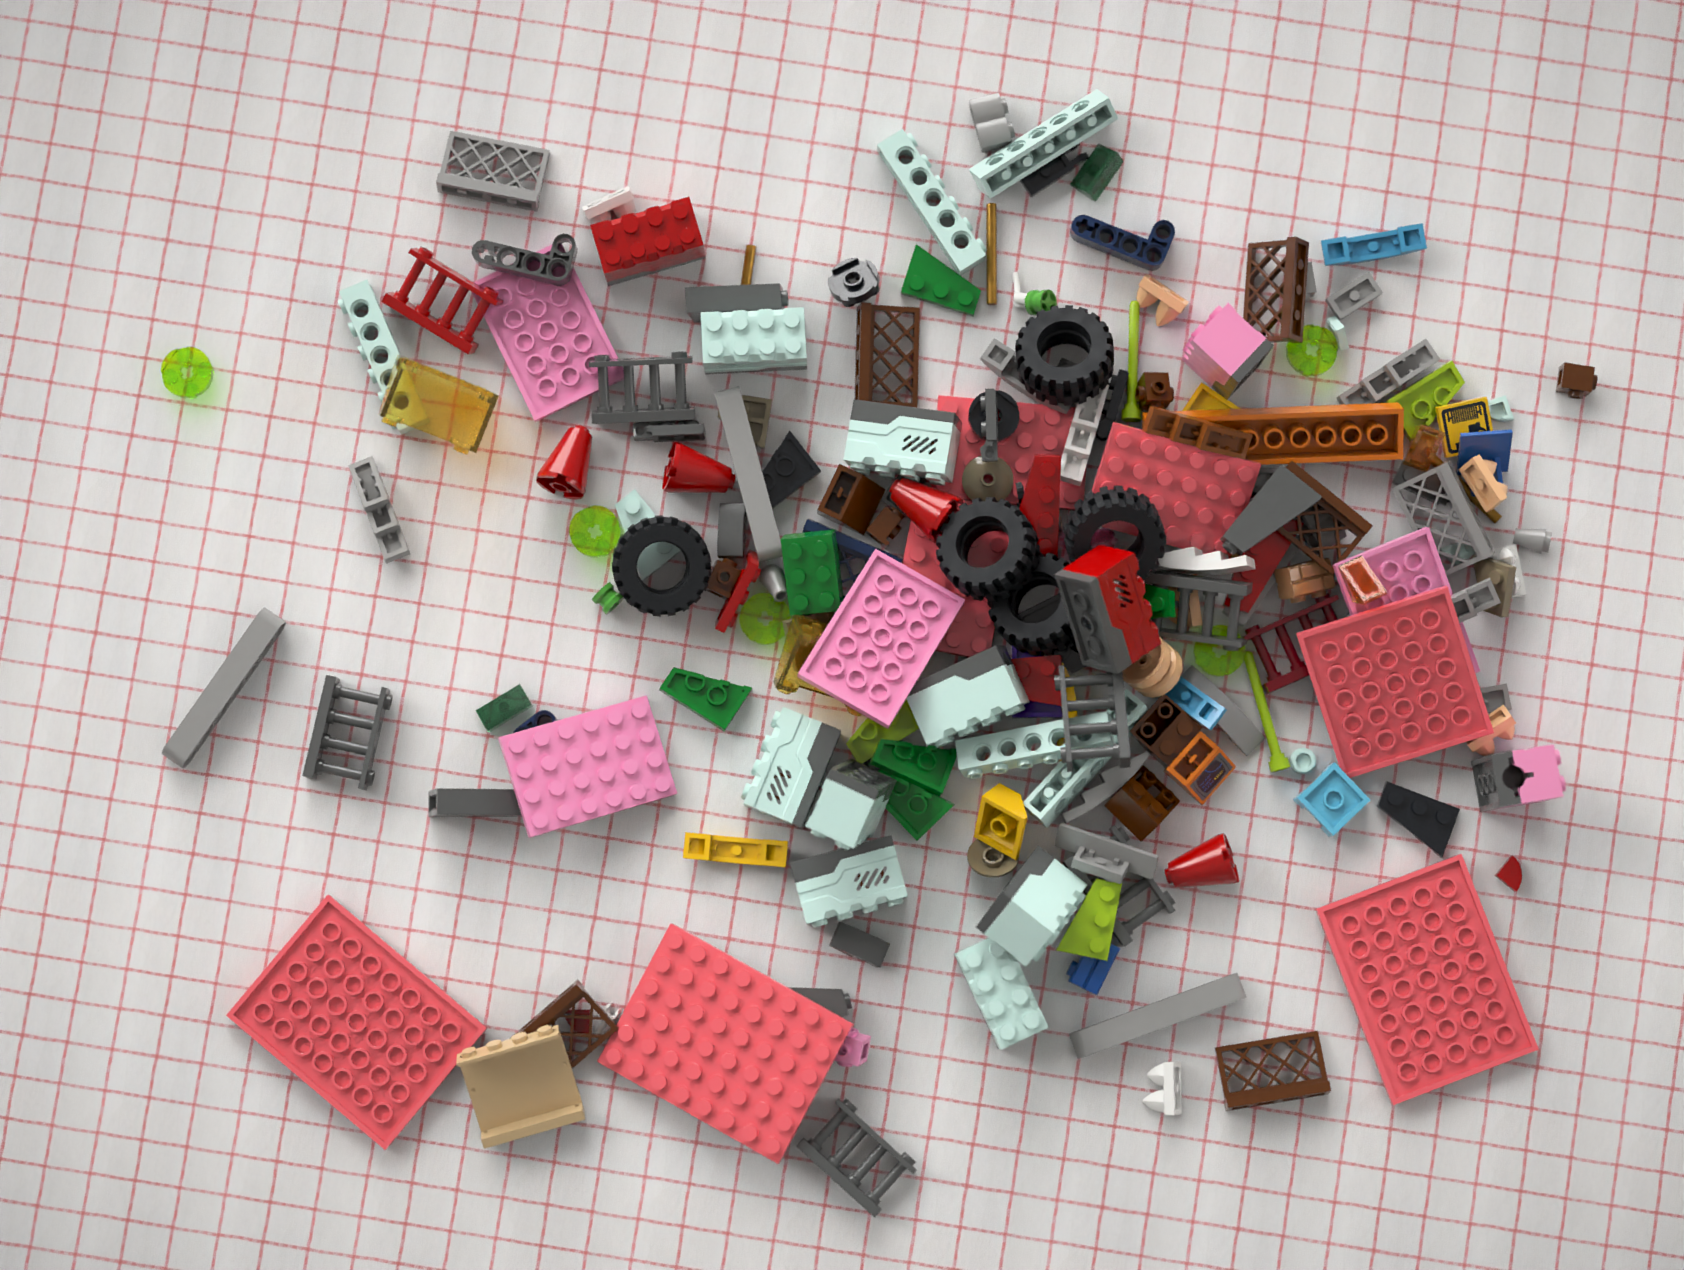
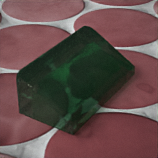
[1070,143,1123,201]
[476,684,533,732]

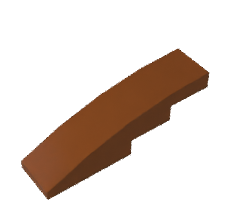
[1142,406,1253,460]

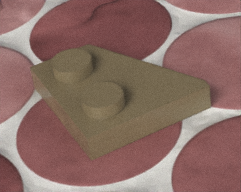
[717,395,772,449]
[1472,555,1516,617]

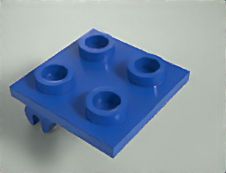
[1456,429,1513,497]

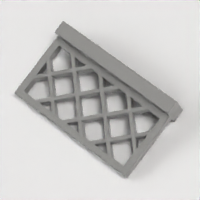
[436,131,550,212]
[1392,460,1495,576]

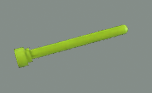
[1121,300,1142,422]
[1243,651,1291,773]

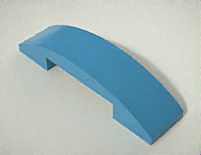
[1321,223,1427,266]
[1166,676,1227,731]

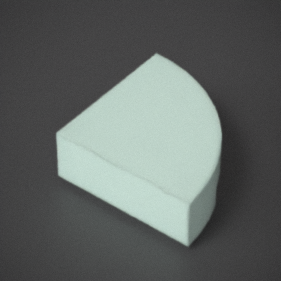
[1327,316,1349,351]
[1488,395,1514,422]
[1441,543,1475,566]

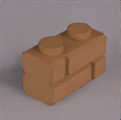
[1274,558,1335,603]

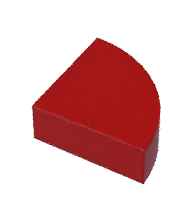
[1495,855,1522,892]
[565,1009,590,1033]

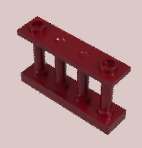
[1242,593,1339,695]

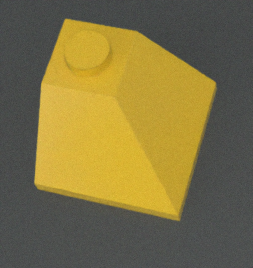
[974,783,1027,860]

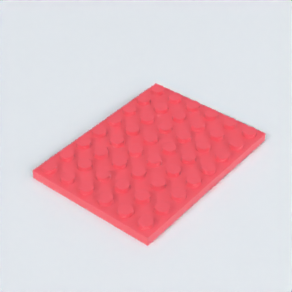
[1315,854,1539,1105]
[226,894,487,1150]
[597,923,854,1164]

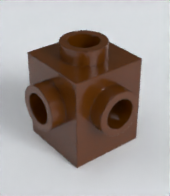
[1135,372,1174,411]

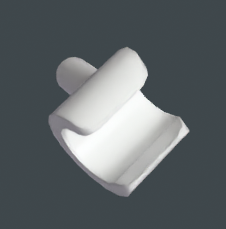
[1012,272,1027,308]
[594,1002,622,1034]

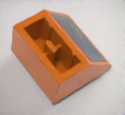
[1163,730,1236,805]

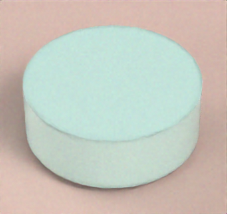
[1289,748,1316,774]

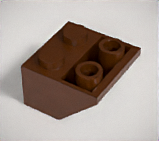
[817,464,886,536]
[1129,694,1203,768]
[1104,765,1180,842]

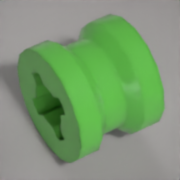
[1025,289,1057,316]
[592,582,624,615]

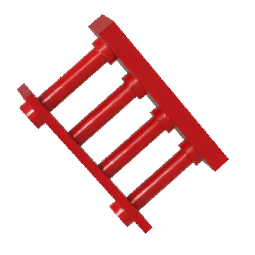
[381,246,504,354]

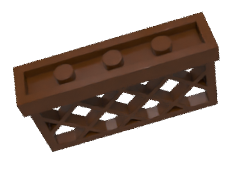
[1243,237,1309,343]
[854,302,920,408]
[1277,461,1373,575]
[509,979,618,1069]
[1215,1031,1331,1111]

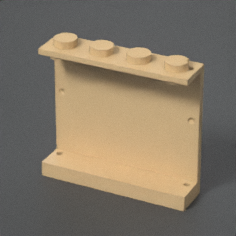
[457,1025,585,1149]

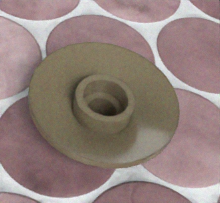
[962,456,1013,502]
[967,839,1019,878]

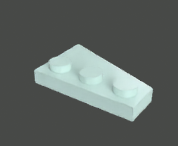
[615,489,681,581]

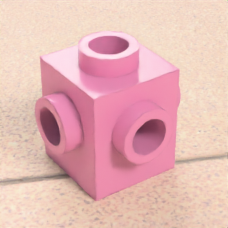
[835,1028,871,1067]

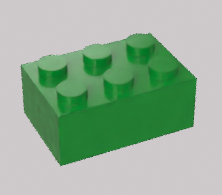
[780,529,844,616]

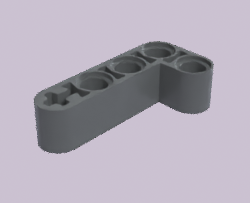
[472,233,578,286]

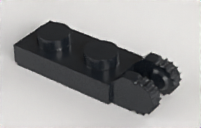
[1020,143,1089,198]
[1096,369,1129,441]

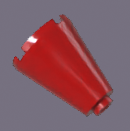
[536,425,593,500]
[662,442,735,493]
[889,477,964,543]
[1164,833,1239,888]

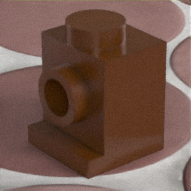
[866,506,905,549]
[706,558,741,600]

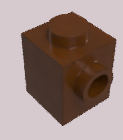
[1556,362,1598,399]

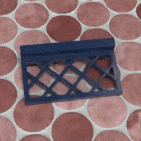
[784,519,903,598]

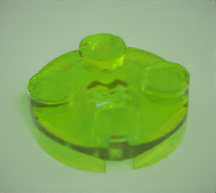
[1286,324,1338,377]
[161,347,214,399]
[569,505,621,558]
[739,593,791,645]
[1193,625,1246,677]

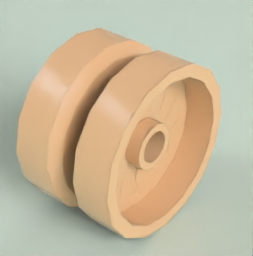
[1123,638,1182,698]

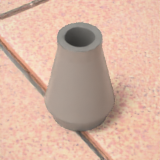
[1513,528,1552,554]
[760,564,788,602]

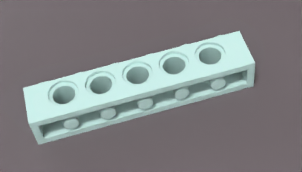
[969,89,1119,199]
[877,129,987,276]
[338,280,430,435]
[1023,689,1148,828]
[955,711,1115,779]

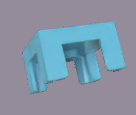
[1293,762,1370,837]

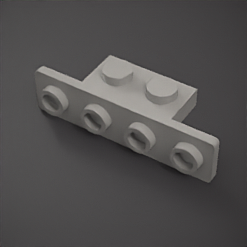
[1055,823,1159,884]

